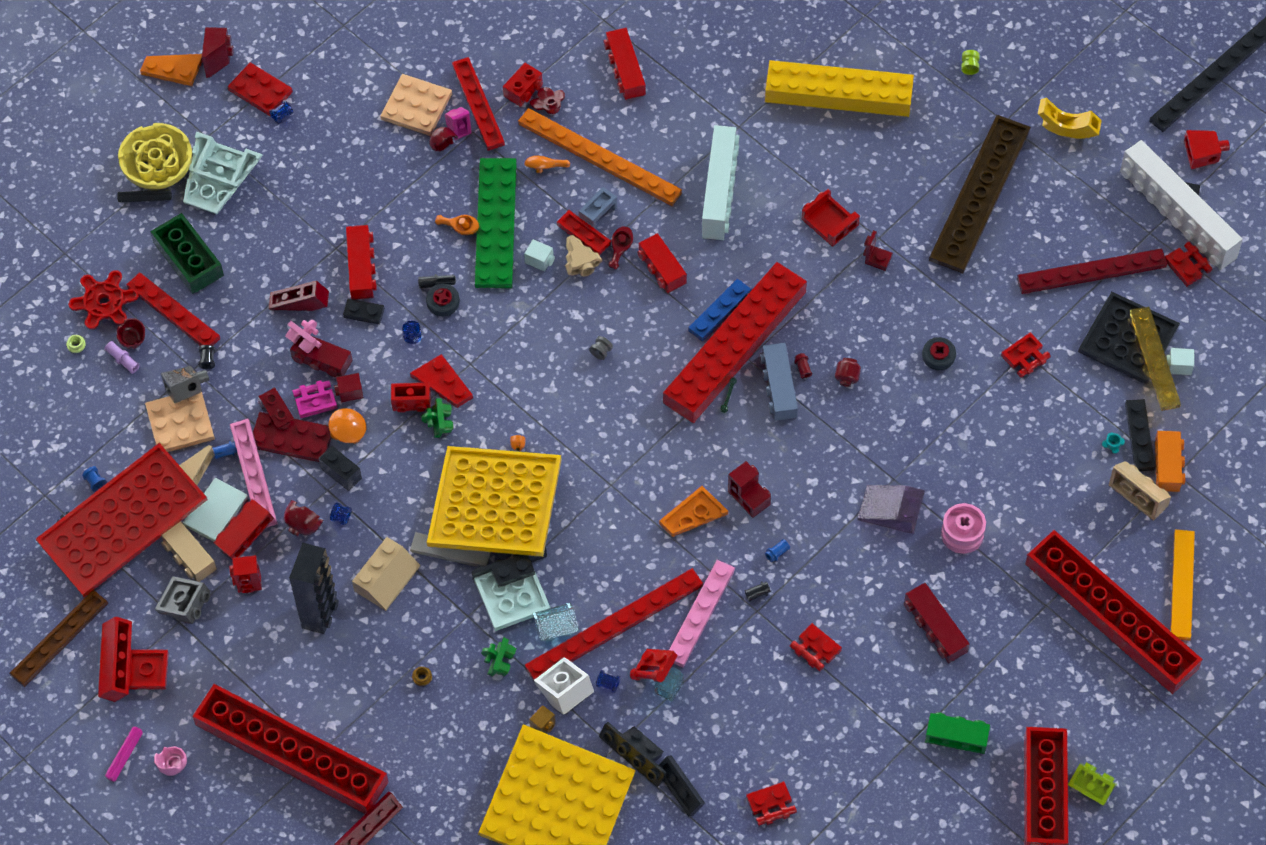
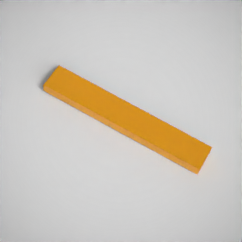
[1171,529,1195,641]

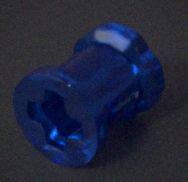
[269,100,293,124]
[596,670,621,693]

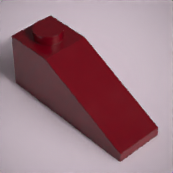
[268,280,329,311]

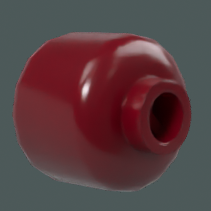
[835,358,861,387]

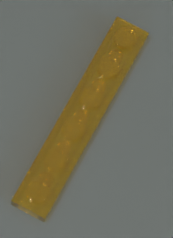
[1130,307,1181,411]

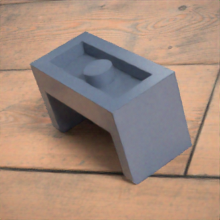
[579,187,617,229]

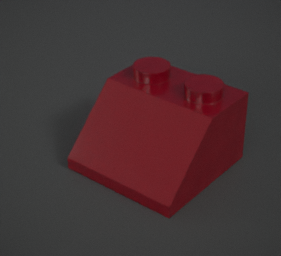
[202,27,234,78]

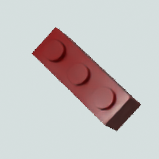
[637,233,687,293]
[214,499,274,559]

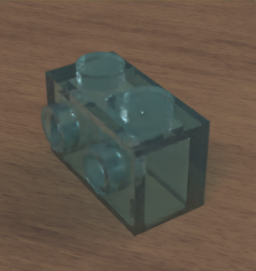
[533,603,579,641]

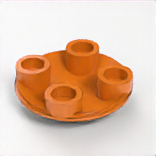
[328,408,366,444]

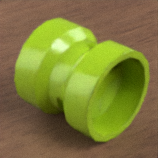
[961,50,980,75]

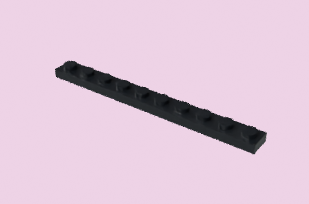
[1149,17,1266,132]

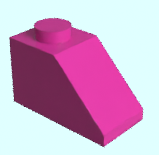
[445,107,471,140]

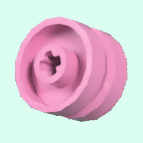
[941,503,986,554]

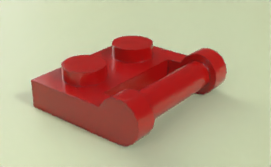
[630,649,678,682]

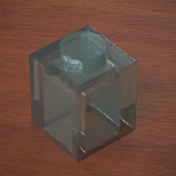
[655,667,684,702]

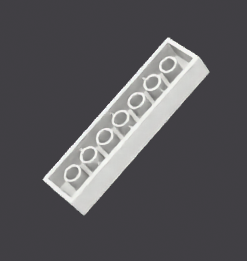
[1120,140,1243,270]

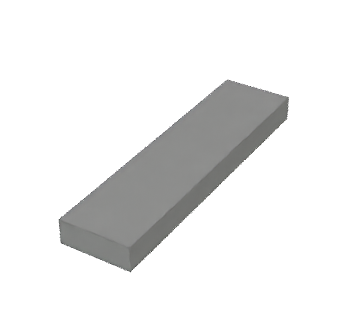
[410,532,491,567]

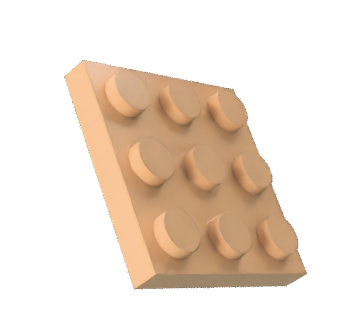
[380,74,452,136]
[145,392,215,452]

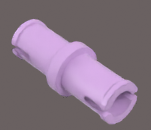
[104,341,140,374]

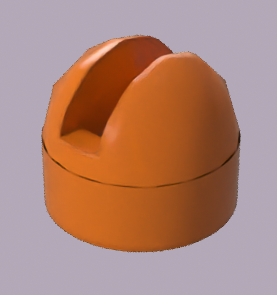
[510,435,526,451]

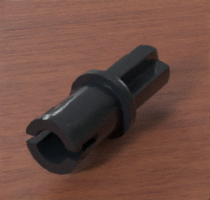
[418,274,456,289]

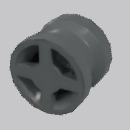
[589,336,613,360]

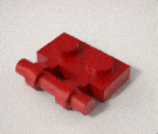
[1165,241,1213,287]
[1001,332,1051,378]
[790,623,842,671]
[746,781,797,826]

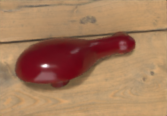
[608,226,633,269]

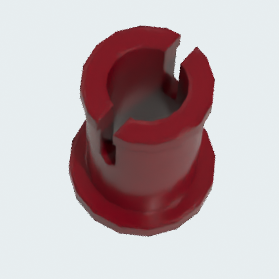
[794,353,812,379]

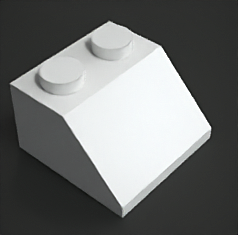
[534,657,594,715]

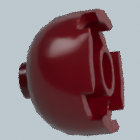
[284,500,324,537]

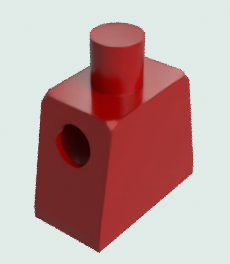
[1184,130,1230,169]

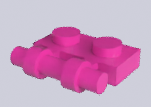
[292,380,337,419]

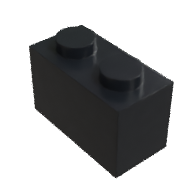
[319,446,362,491]

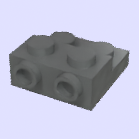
[155,576,210,624]

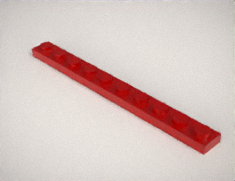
[525,568,703,681]

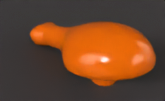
[524,155,570,173]
[435,215,479,235]

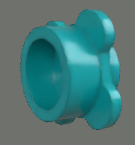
[1102,432,1125,454]

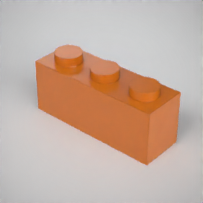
[1155,431,1185,492]

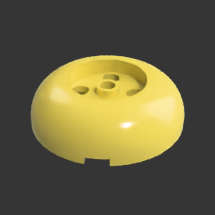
[118,123,192,190]

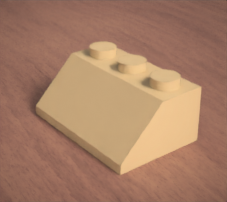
[1109,461,1171,521]
[352,537,420,611]

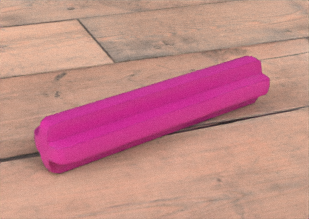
[105,726,143,782]

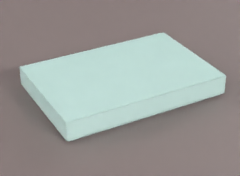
[183,478,248,542]

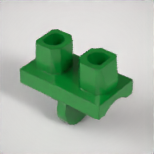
[421,398,454,438]
[481,637,517,677]

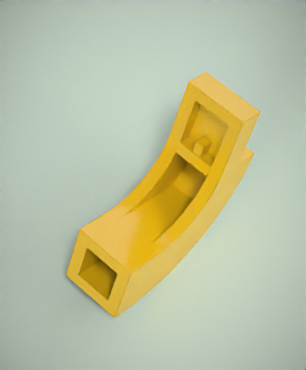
[1038,97,1102,139]

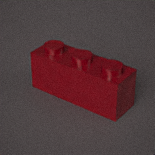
[290,336,353,377]

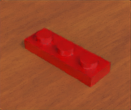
[557,210,611,255]

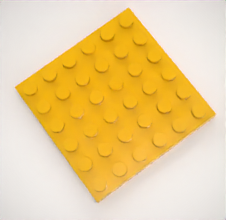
[427,446,562,556]
[478,724,636,845]

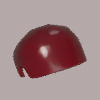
[429,127,458,152]
[116,318,145,349]

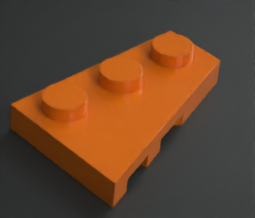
[140,54,202,86]
[659,486,729,537]

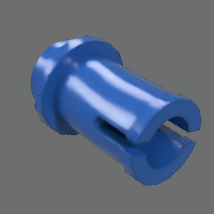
[212,441,238,459]
[765,539,790,562]

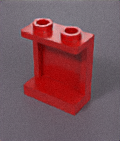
[802,189,860,247]

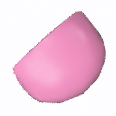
[154,746,187,776]

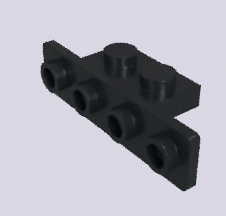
[471,547,547,588]
[599,722,666,787]

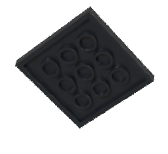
[1078,291,1180,385]

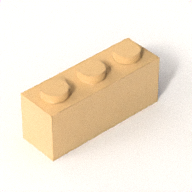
[161,521,217,582]

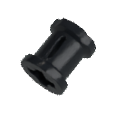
[198,345,216,369]

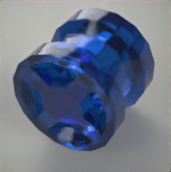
[402,320,422,344]
[330,502,352,525]

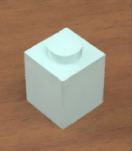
[524,239,555,272]
[1165,348,1194,375]

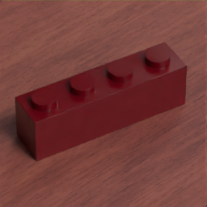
[904,583,970,663]

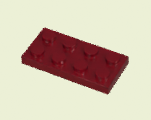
[253,412,331,462]

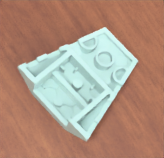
[183,132,263,214]

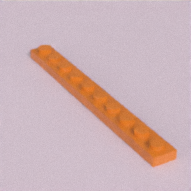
[518,108,682,206]

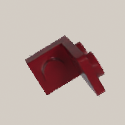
[863,230,893,271]
[258,387,294,428]

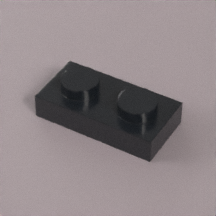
[343,299,385,325]

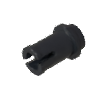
[744,581,771,602]

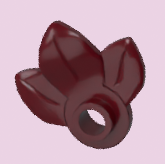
[529,87,565,114]

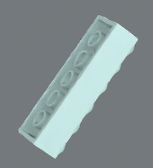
[702,125,739,240]

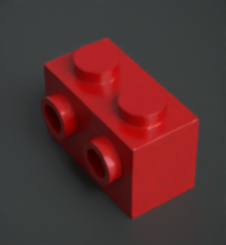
[503,62,543,107]
[391,382,431,413]
[229,555,262,593]

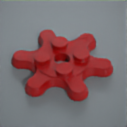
[68,270,139,330]

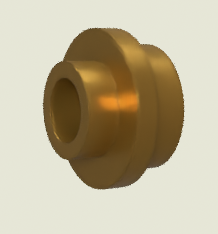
[412,667,432,686]

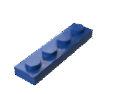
[688,279,752,342]

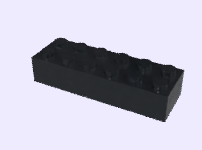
[289,542,339,634]

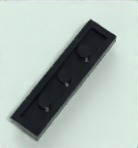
[1125,399,1155,471]

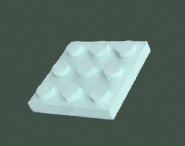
[474,572,551,631]

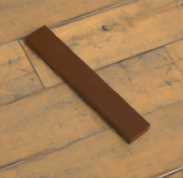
[9,590,108,688]

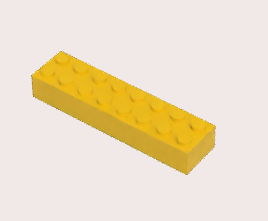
[765,60,914,117]

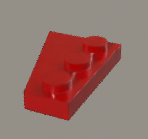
[410,354,473,408]

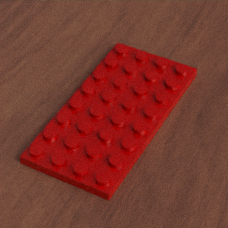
[36,443,208,597]

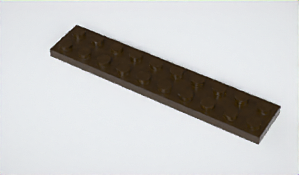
[929,115,1031,274]

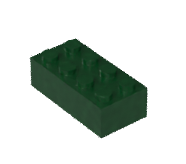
[150,213,224,294]

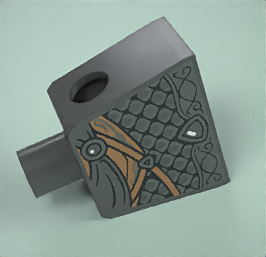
[161,366,209,403]

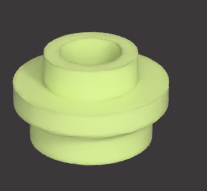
[66,335,86,353]

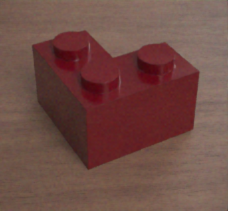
[728,461,771,518]

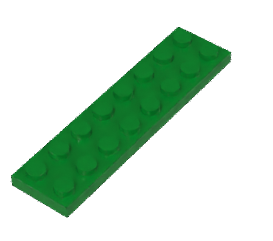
[475,158,517,288]

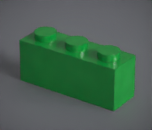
[925,712,990,754]

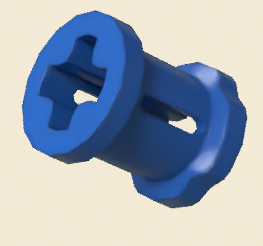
[82,466,107,492]

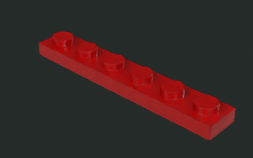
[452,57,505,151]
[127,272,220,346]

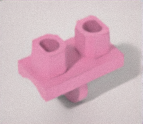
[285,320,322,353]

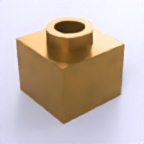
[529,705,555,733]

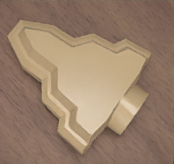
[565,235,602,277]

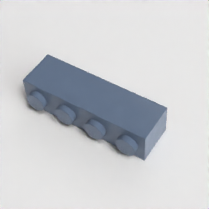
[759,343,798,421]

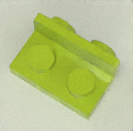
[1068,762,1117,806]

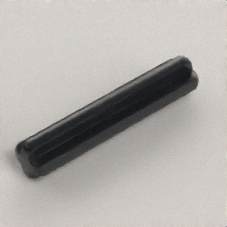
[117,189,172,203]

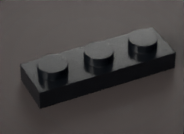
[659,755,705,817]

